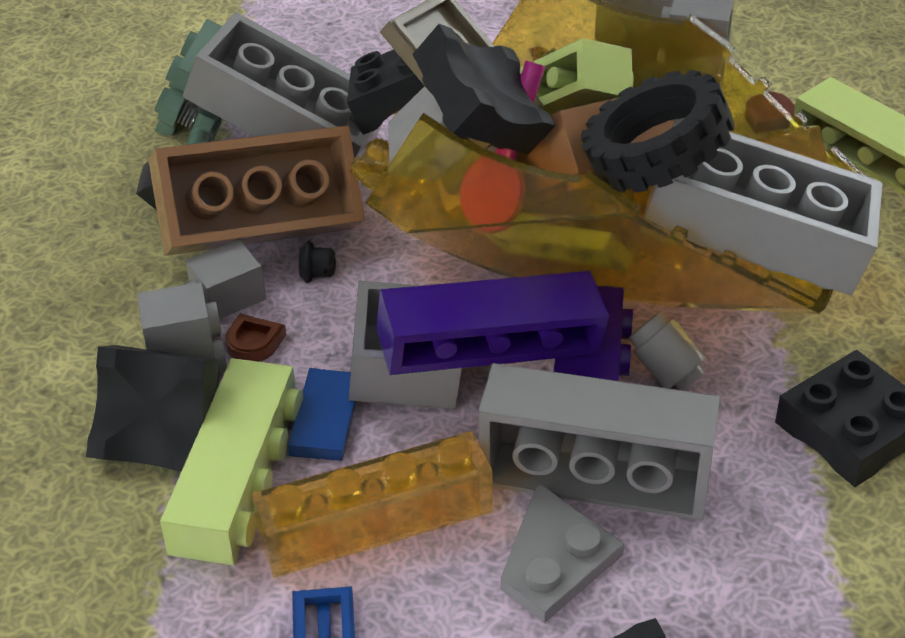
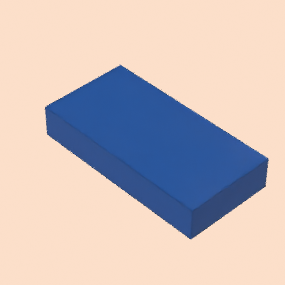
[288,368,357,461]

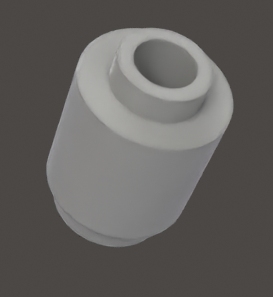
[628,311,706,391]

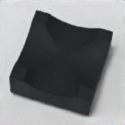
[412,24,556,154]
[347,49,424,135]
[86,345,219,471]
[775,349,905,487]

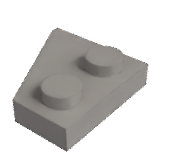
[501,484,624,623]

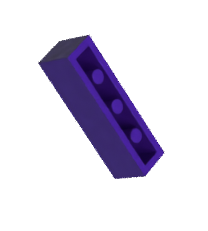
[376,271,609,375]

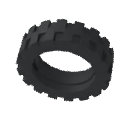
[581,70,735,193]

